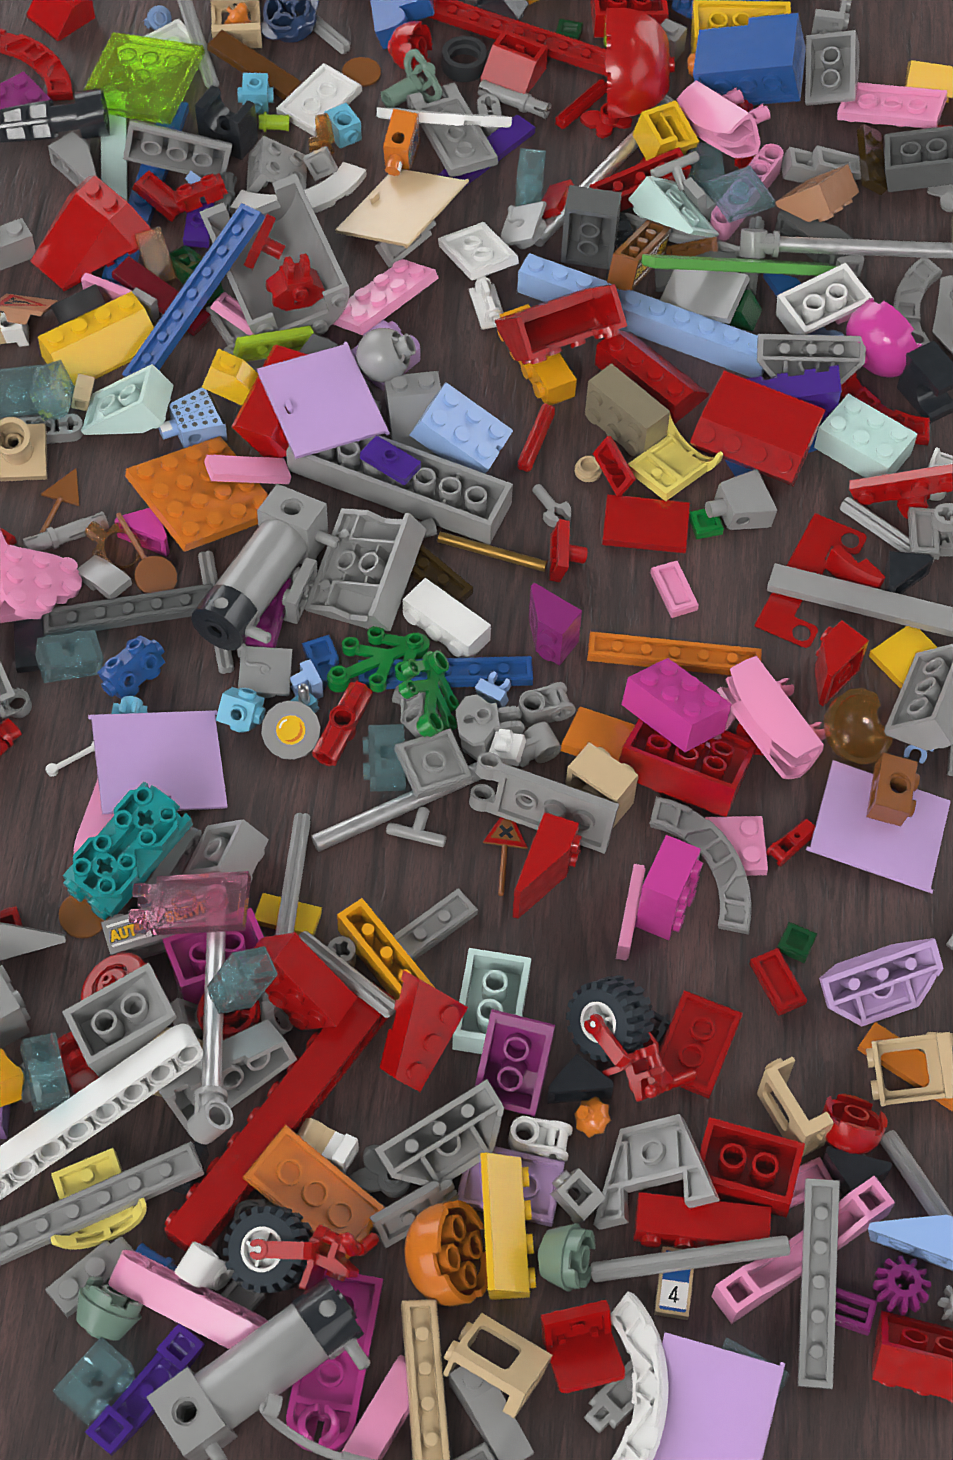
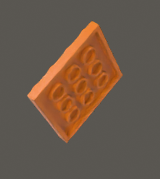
[125,436,268,552]

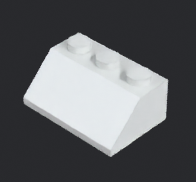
[776,263,874,335]

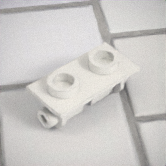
[469,276,504,330]

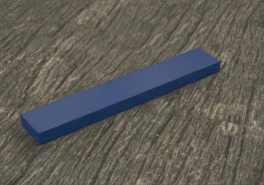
[358,656,533,689]

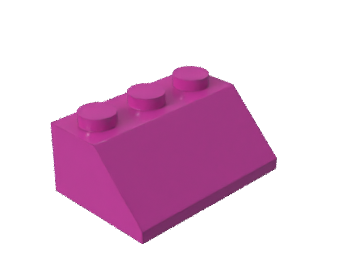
[162,908,264,1004]

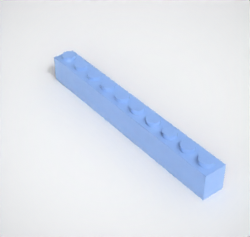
[517,253,765,378]

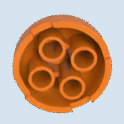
[405,1200,488,1306]

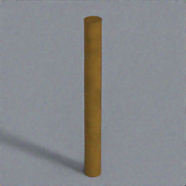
[437,531,547,572]

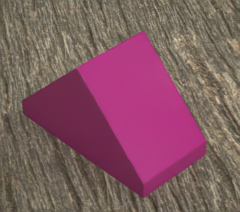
[115,508,170,557]

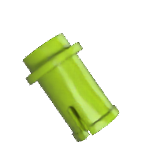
[259,111,289,132]

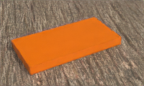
[242,1125,385,1259]

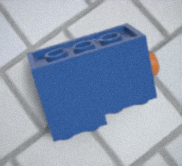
[687,13,806,105]

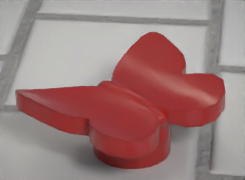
[580,103,632,139]

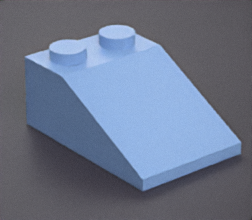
[868,1214,953,1271]

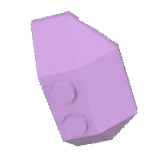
[819,938,944,1027]

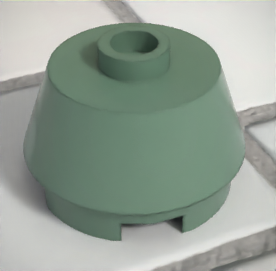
[538,1223,596,1292]
[76,1276,143,1340]

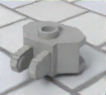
[456,694,525,760]

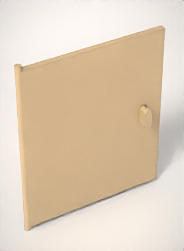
[336,169,469,249]

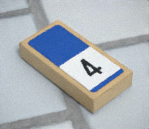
[654,1246,694,1320]

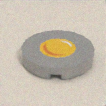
[261,701,321,760]

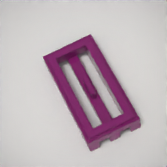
[835,1287,878,1336]

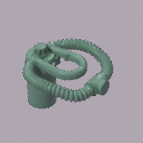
[381,49,442,108]

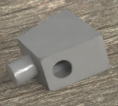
[705,469,777,530]

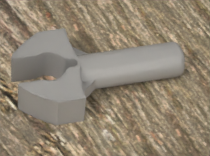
[532,484,571,527]

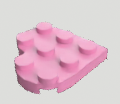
[0,543,82,619]

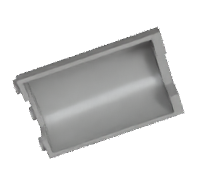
[200,174,350,335]

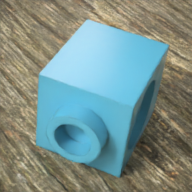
[324,103,362,149]

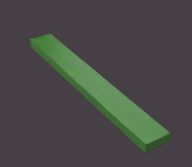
[641,254,837,276]

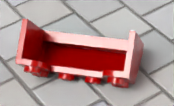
[495,284,627,365]

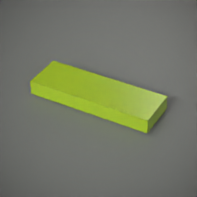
[233,326,314,362]

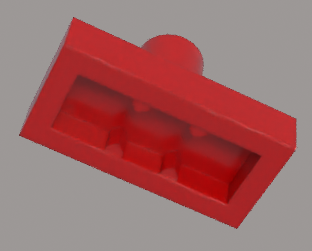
[243,214,285,270]
[549,519,588,582]

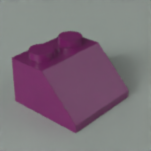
[529,583,582,666]

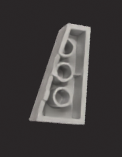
[159,1019,297,1135]

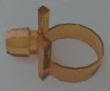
[308,113,334,156]
[84,521,142,570]

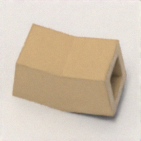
[71,373,95,411]

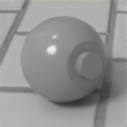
[355,328,416,383]

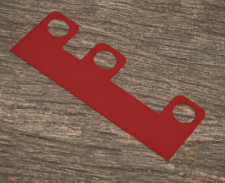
[754,513,866,648]

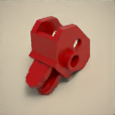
[266,254,325,311]
[48,1032,99,1095]

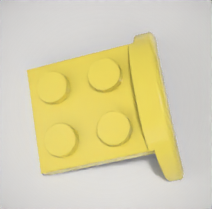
[628,415,723,501]
[51,1148,147,1250]

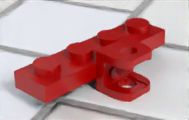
[849,464,953,519]

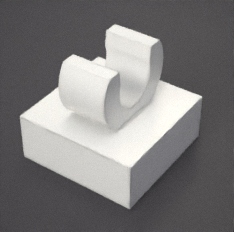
[489,729,526,766]

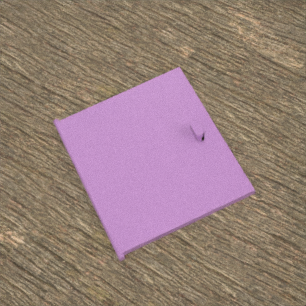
[257,342,389,459]
[88,710,228,814]
[806,760,950,894]
[653,1332,785,1460]

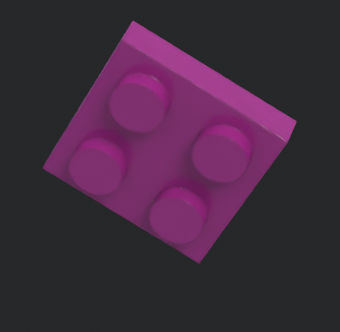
[0,71,51,109]

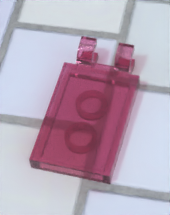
[128,871,251,935]

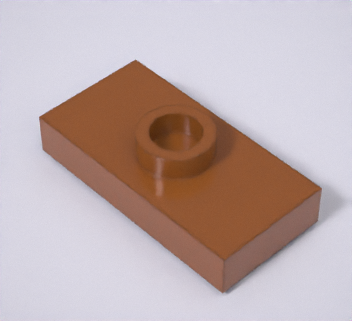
[666,236,719,256]

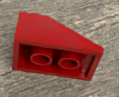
[513,812,582,919]

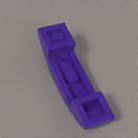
[85,1323,205,1456]

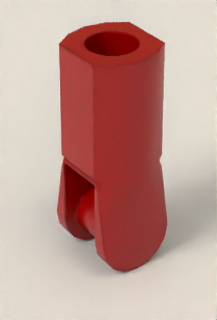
[766,819,815,867]

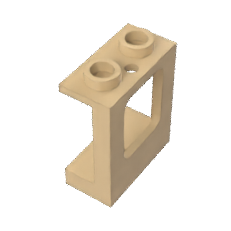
[211,0,262,48]
[866,1032,953,1106]
[757,1056,834,1156]
[443,1313,552,1418]

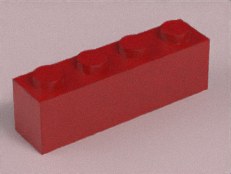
[589,147,691,212]
[633,1192,771,1249]

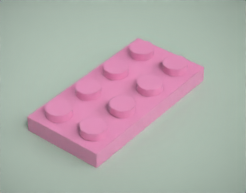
[837,82,947,129]
[333,259,439,335]

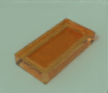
[134,226,176,281]

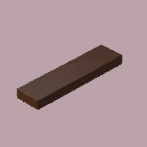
[207,29,302,100]

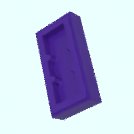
[183,202,215,248]
[360,435,421,486]

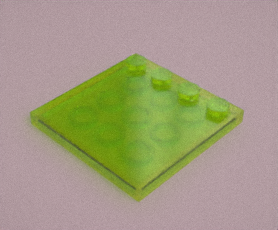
[84,32,205,124]

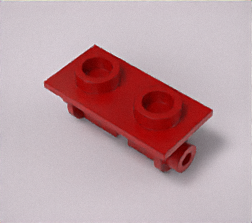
[172,173,228,213]

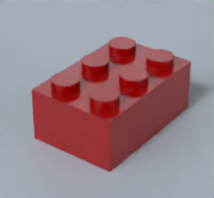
[590,0,669,38]
[240,932,358,1030]
[699,1117,805,1218]

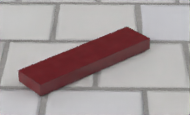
[112,256,211,336]

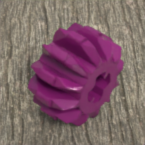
[873,1255,931,1316]

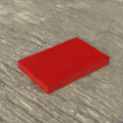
[602,494,690,553]
[658,990,743,1099]

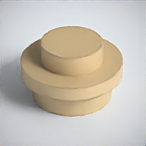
[575,456,602,482]

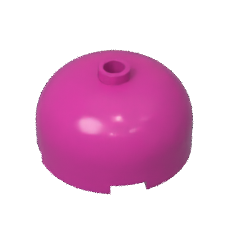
[846,298,922,378]

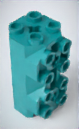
[63,781,193,921]

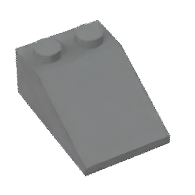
[805,30,860,106]
[384,371,441,456]
[62,963,177,1077]

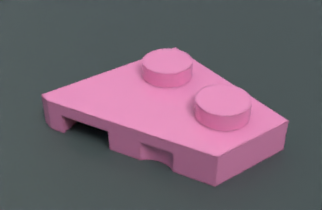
[705,816,768,876]

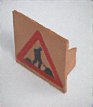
[0,294,58,325]

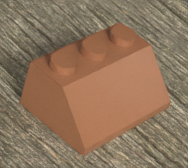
[775,164,859,222]

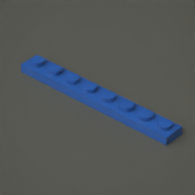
[122,203,265,378]

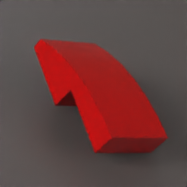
[824,545,886,589]

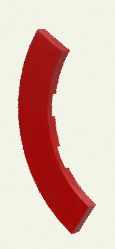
[0,29,74,101]
[839,372,930,446]

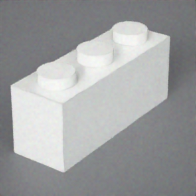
[403,578,491,658]

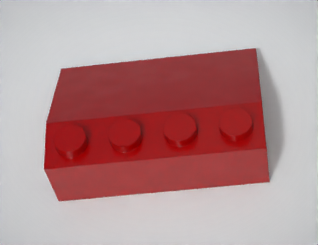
[690,370,826,487]
[618,718,757,817]

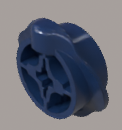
[261,0,319,43]

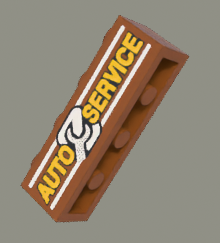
[607,219,671,291]

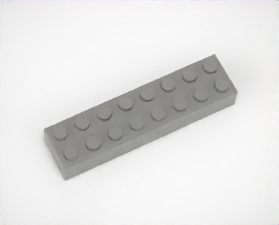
[286,435,513,545]

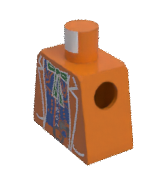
[383,109,420,176]

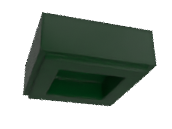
[555,19,583,40]
[777,922,817,964]

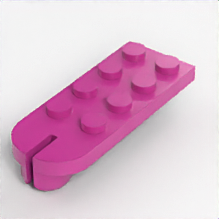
[286,1269,383,1452]

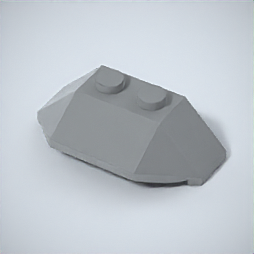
[757,334,866,385]
[375,1080,504,1186]

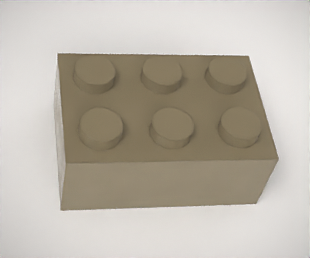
[585,363,670,458]

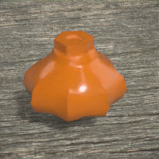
[224,2,251,24]
[574,1097,611,1138]

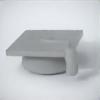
[500,201,547,249]
[237,643,292,698]

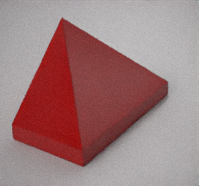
[592,436,636,497]

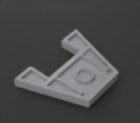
[593,1114,720,1230]

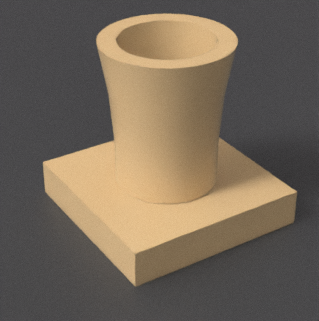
[0,417,47,481]

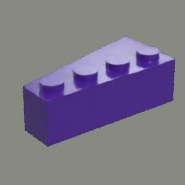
[745,365,842,425]

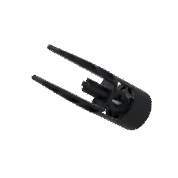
[0,88,110,143]

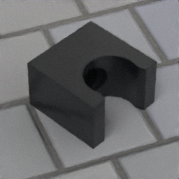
[195,85,258,160]
[897,340,953,424]

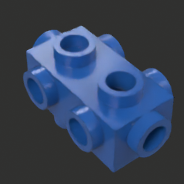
[97,635,165,699]

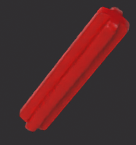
[555,79,607,129]
[517,404,555,472]

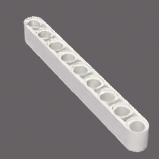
[0,1024,203,1200]

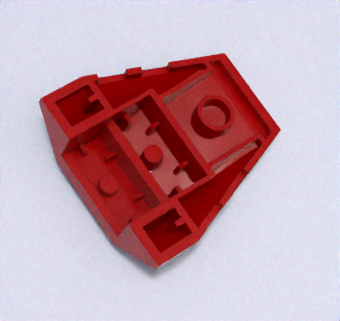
[30,175,155,291]

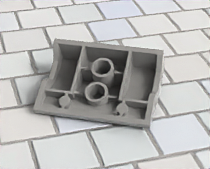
[304,508,426,631]

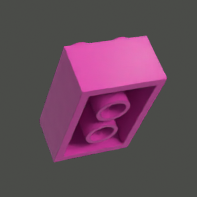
[621,658,732,752]
[635,835,703,941]

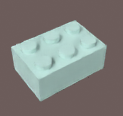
[814,394,917,478]
[452,948,531,1054]

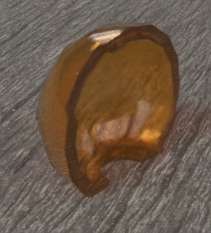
[823,688,893,764]

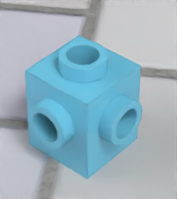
[238,73,274,113]
[216,687,266,733]

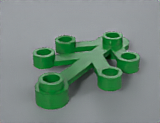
[327,626,430,692]
[398,650,459,737]

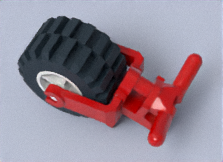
[566,975,697,1102]
[223,1206,379,1293]

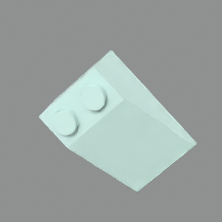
[628,176,719,237]
[81,364,174,435]

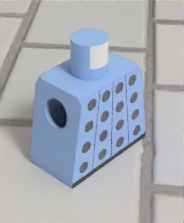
[158,388,227,448]

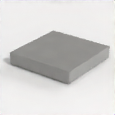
[394,728,473,799]

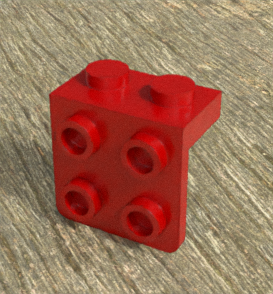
[541,1300,626,1393]

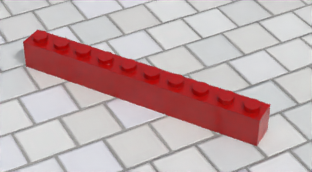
[164,984,395,1252]

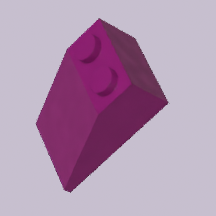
[475,1009,555,1117]

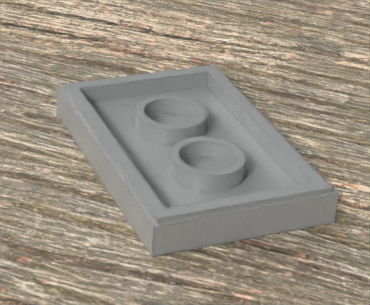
[660,269,750,324]

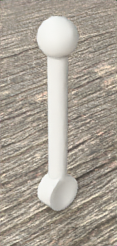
[46,741,95,776]

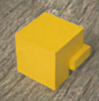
[632,100,699,161]

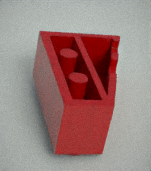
[380,970,468,1092]

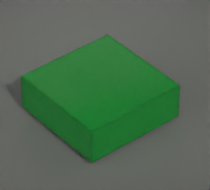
[689,509,724,539]

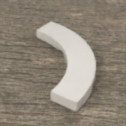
[377,107,512,127]
[230,162,366,214]
[610,1291,669,1460]

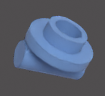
[144,6,171,30]

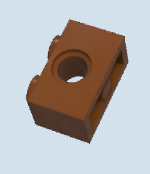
[866,752,920,827]

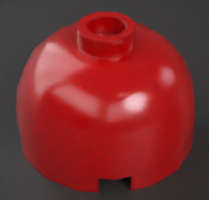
[388,21,432,72]
[822,1094,888,1155]

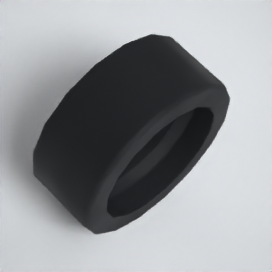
[441,36,488,83]
[51,284,105,325]

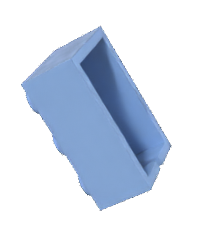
[409,382,513,474]

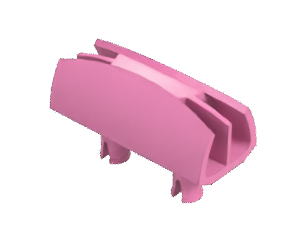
[677,80,771,158]
[717,656,827,779]

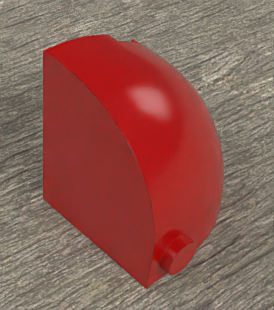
[606,8,675,118]

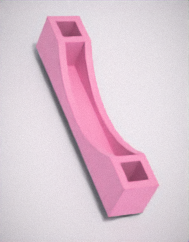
[711,1176,895,1324]

